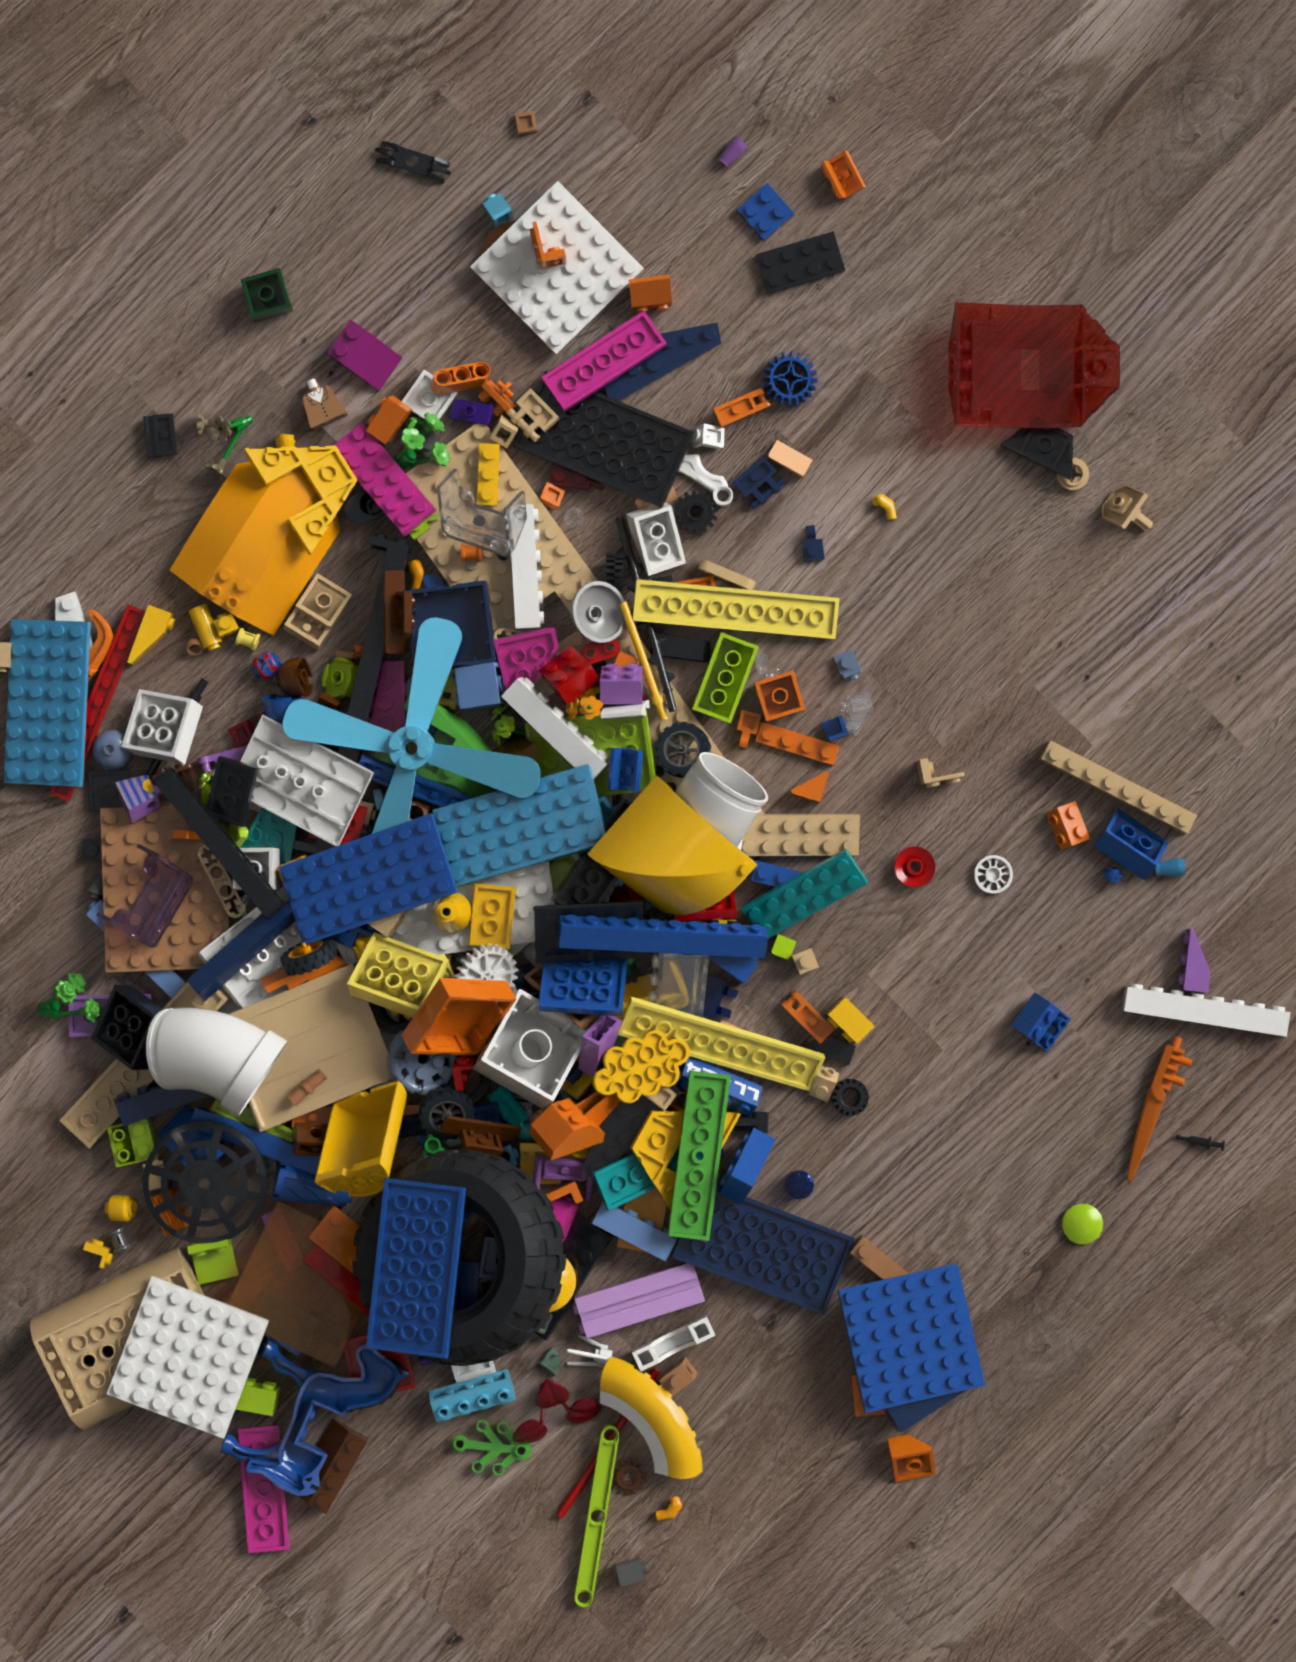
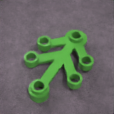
[452,1419,532,1475]

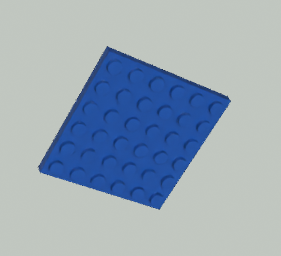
[837,1263,985,1413]

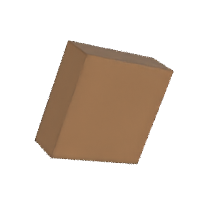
[514,111,538,136]

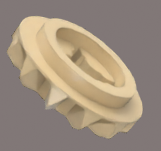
[1057,458,1089,491]

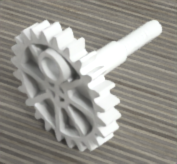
[452,943,518,987]

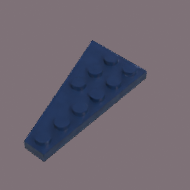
[605,323,721,401]

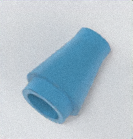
[1156,857,1185,878]

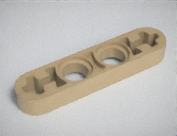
[198,845,244,919]

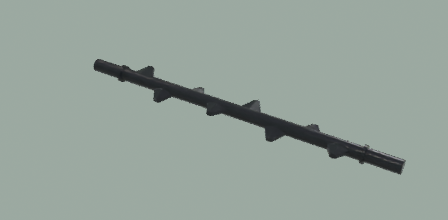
[615,516,677,712]

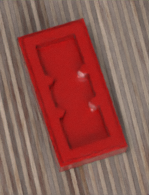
[341,805,368,844]

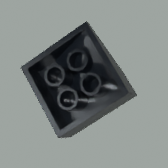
[91,985,163,1070]

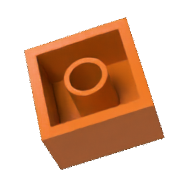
[754,670,806,723]

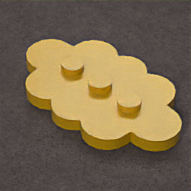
[592,1030,690,1103]

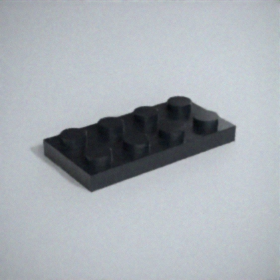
[755,231,845,295]

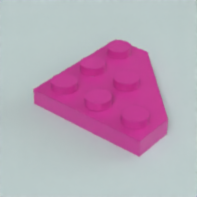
[494,626,559,690]

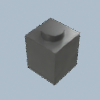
[615,1557,648,1587]

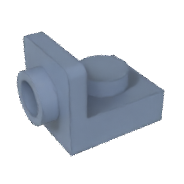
[833,649,862,682]

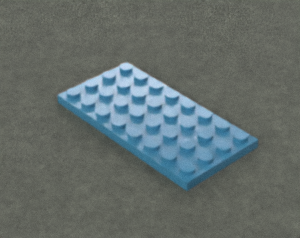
[4,619,91,787]
[432,764,606,888]

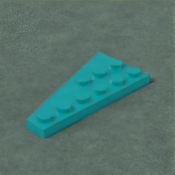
[241,807,298,882]

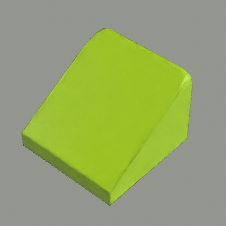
[770,934,797,960]

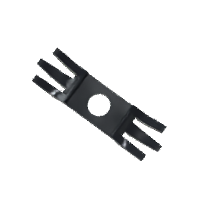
[375,141,451,184]

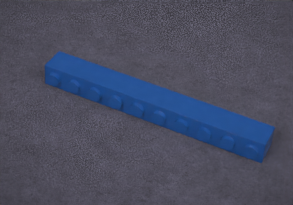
[557,914,768,958]

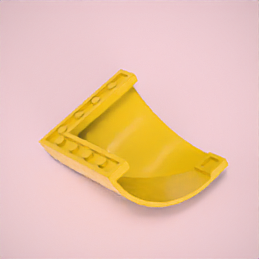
[587,775,758,915]

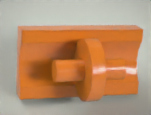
[478,380,516,417]

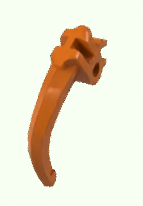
[88,609,113,681]

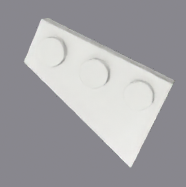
[55,592,93,649]

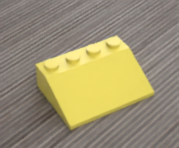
[347,932,449,1018]

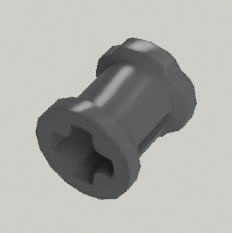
[106,1227,131,1253]

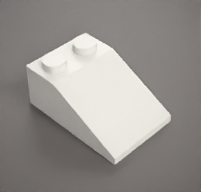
[626,502,686,576]

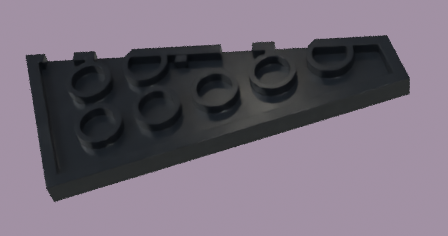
[582,1084,682,1179]
[534,1212,613,1341]

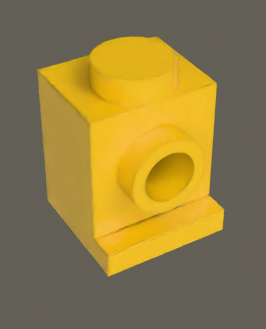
[213,612,240,638]

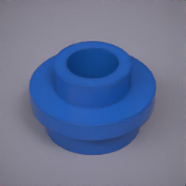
[1103,866,1123,882]

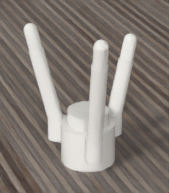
[566,1334,613,1368]

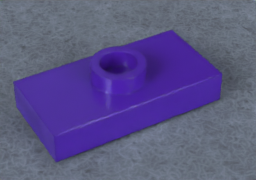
[450,398,494,426]

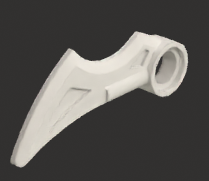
[679,454,733,507]

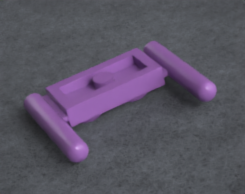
[533,1156,594,1202]

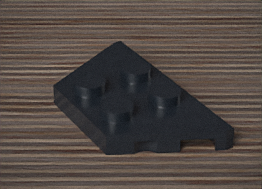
[1001,417,1074,481]

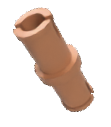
[287,1069,327,1106]

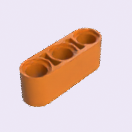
[430,362,491,395]

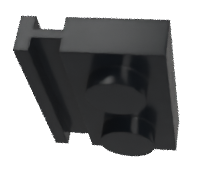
[143,413,178,458]

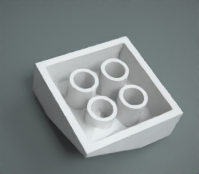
[121,689,203,764]

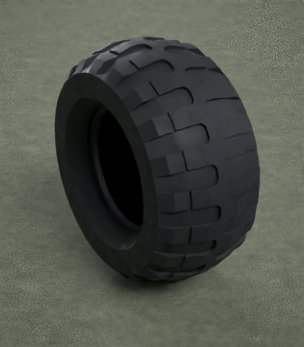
[352,1150,566,1366]

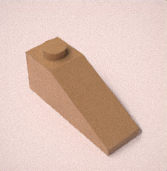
[849,1235,909,1280]

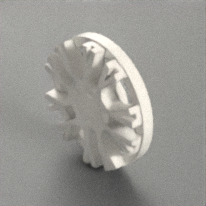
[974,855,1013,894]

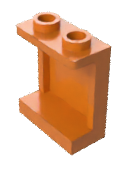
[545,1180,584,1204]

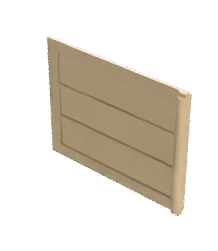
[228,963,394,1132]

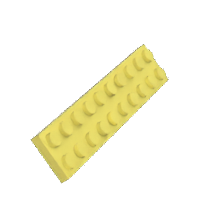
[632,579,840,639]
[618,997,825,1091]

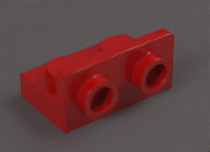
[452,1055,478,1091]

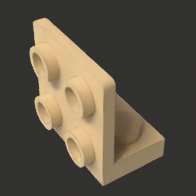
[916,758,965,788]

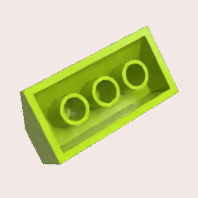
[690,632,759,724]

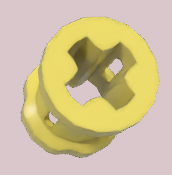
[235,627,261,651]

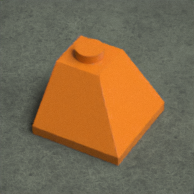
[887,1434,936,1483]

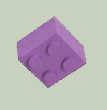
[600,664,643,704]

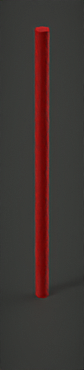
[556,1367,660,1518]

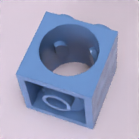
[453,662,509,710]

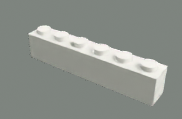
[508,504,544,630]
[501,677,610,780]

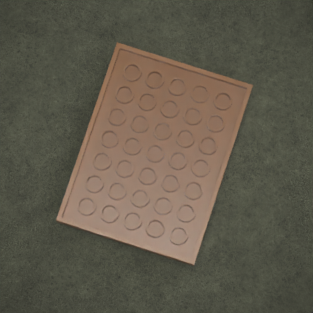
[100,805,229,973]

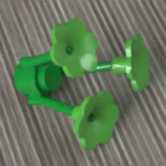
[395,412,450,469]

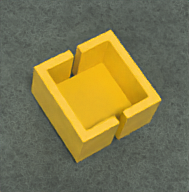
[826,996,875,1044]

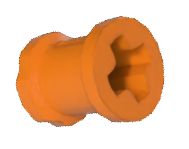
[461,543,482,562]

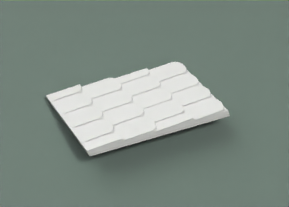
[240,714,374,846]
[197,886,338,1009]

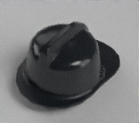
[345,490,386,524]

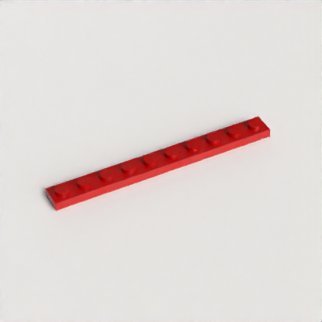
[50,604,146,802]

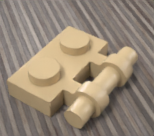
[506,388,560,442]

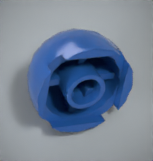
[263,693,304,724]

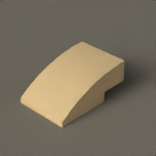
[283,573,352,651]

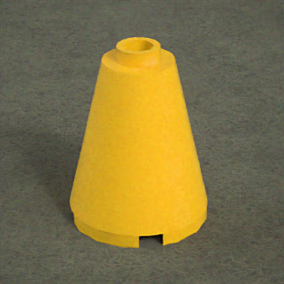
[431,893,472,933]

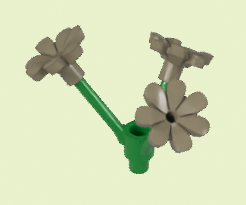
[196,409,253,479]

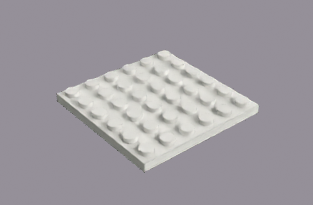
[470,181,644,355]
[107,1276,269,1439]

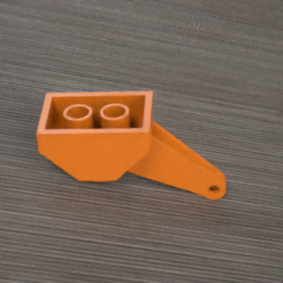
[529,1092,621,1161]

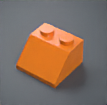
[629,274,672,313]

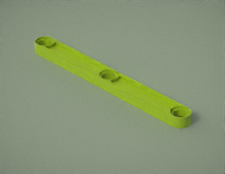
[574,1424,619,1607]

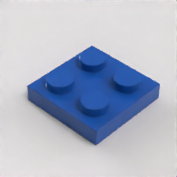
[737,183,794,241]

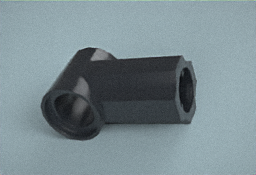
[732,1111,769,1133]

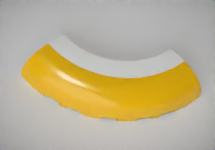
[600,1356,703,1479]

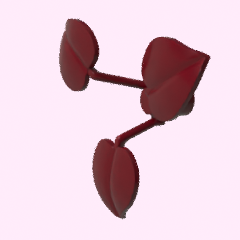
[512,1379,602,1443]

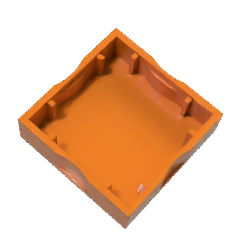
[401,978,516,1055]

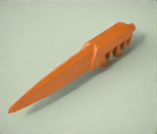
[1127,1036,1193,1184]

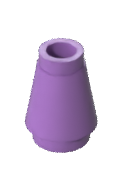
[719,136,748,167]

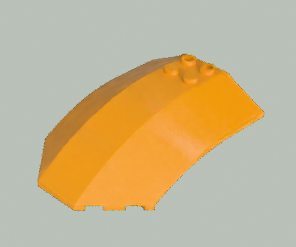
[169,461,341,636]

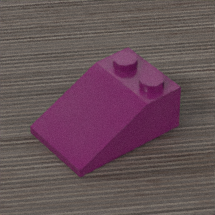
[327,319,402,391]

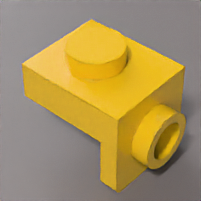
[83,1238,113,1269]

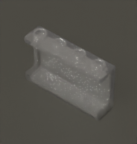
[648,953,709,1018]

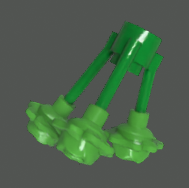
[38,972,102,1023]

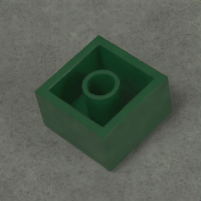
[240,268,293,323]

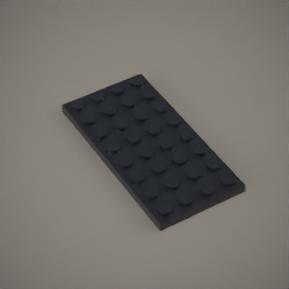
[513,371,695,508]

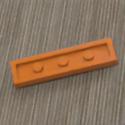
[755,722,840,766]

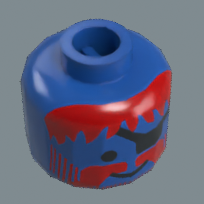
[251,651,282,681]

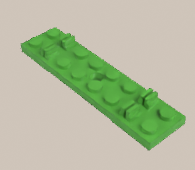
[667,1070,731,1241]

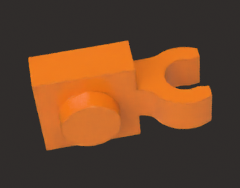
[737,710,761,748]

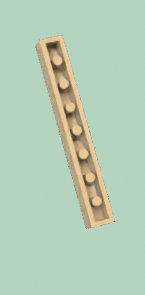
[1039,741,1197,834]

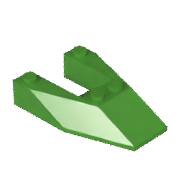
[373,695,497,797]

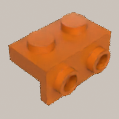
[821,151,866,199]
[1046,801,1090,850]

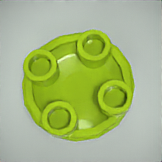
[1062,1203,1103,1245]

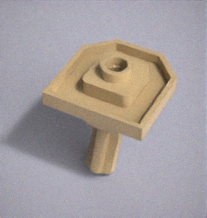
[1102,484,1153,532]

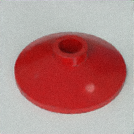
[894,846,936,887]

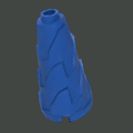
[271,1162,353,1207]

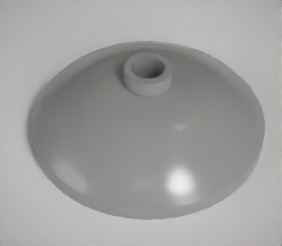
[571,581,626,643]

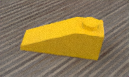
[127,605,175,665]

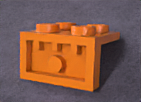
[529,221,566,269]

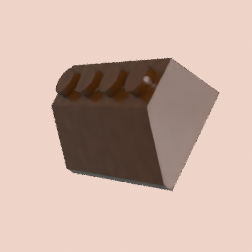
[299,1418,369,1514]

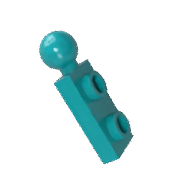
[488,1086,532,1140]

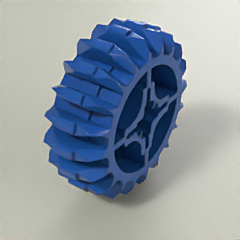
[762,351,818,407]

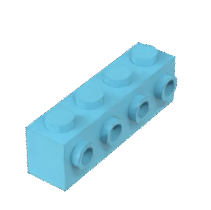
[429,1369,516,1422]

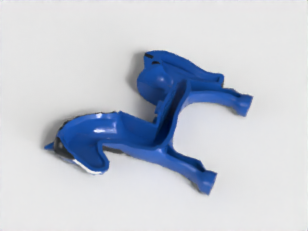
[219,1338,409,1496]

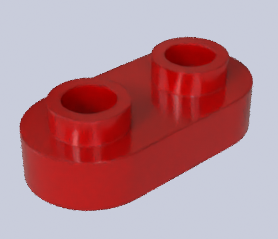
[580,639,620,664]

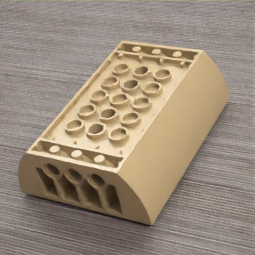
[30,1245,204,1430]

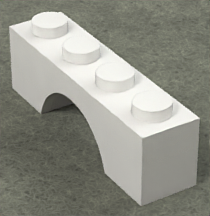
[632,1315,715,1371]

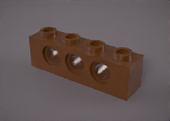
[291,1122,328,1157]

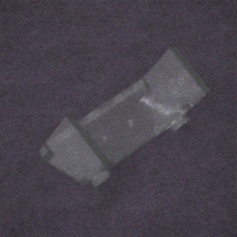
[437,468,527,557]

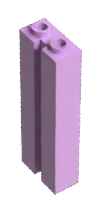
[572,1262,705,1338]

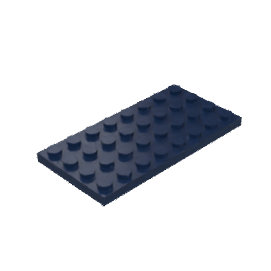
[671,1185,854,1315]

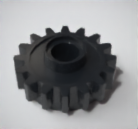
[673,490,718,535]

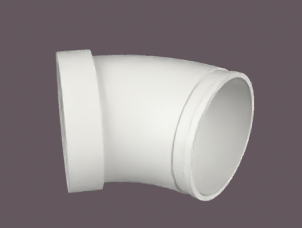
[675,752,768,850]
[146,1008,288,1117]

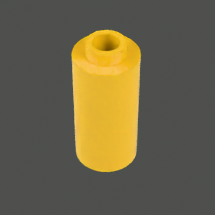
[188,604,223,652]

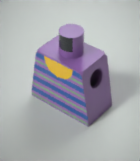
[115,775,163,822]

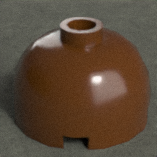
[276,657,313,698]

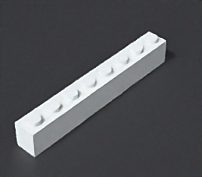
[1121,983,1291,1037]

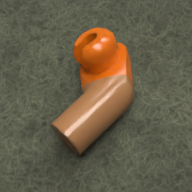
[335,645,364,661]

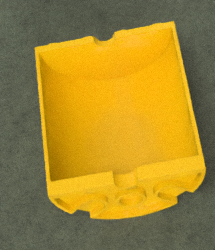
[315,1081,407,1197]

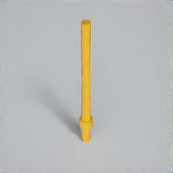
[619,602,668,721]

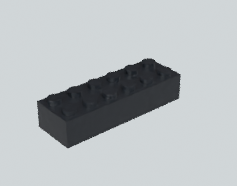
[550,797,632,905]

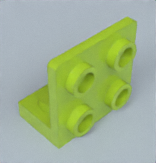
[187,1239,239,1285]

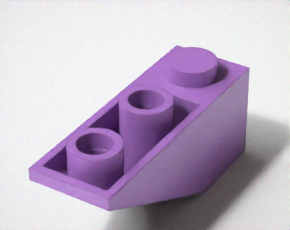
[1178,929,1210,993]

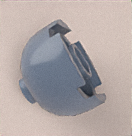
[92,730,133,770]

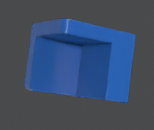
[821,715,848,742]

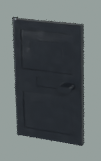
[533,900,644,963]

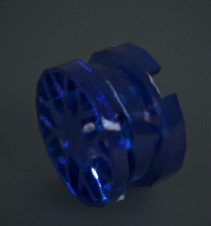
[785,1170,814,1200]

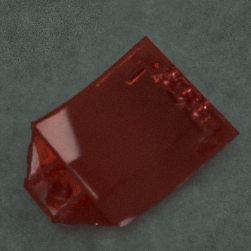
[948,302,1120,428]

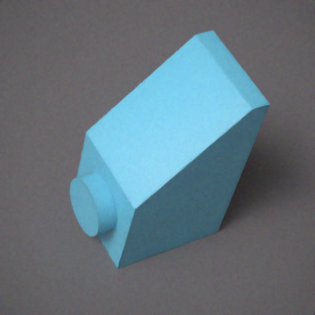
[482,194,513,228]

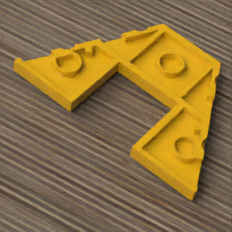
[244,446,357,555]
[630,1111,741,1210]

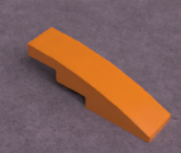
[260,955,347,993]

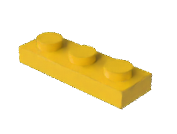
[477,443,500,506]

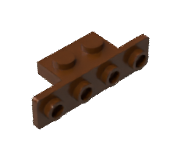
[384,570,415,654]
[440,1116,522,1156]

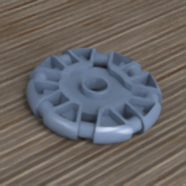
[387,1025,459,1095]

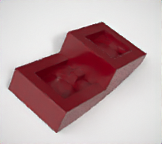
[227,712,266,748]

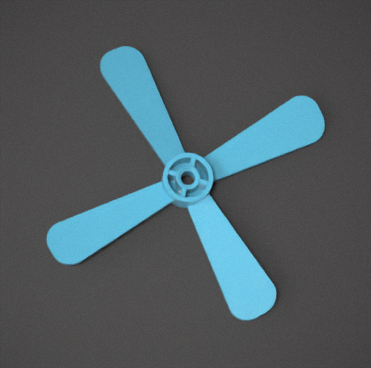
[283,617,540,834]

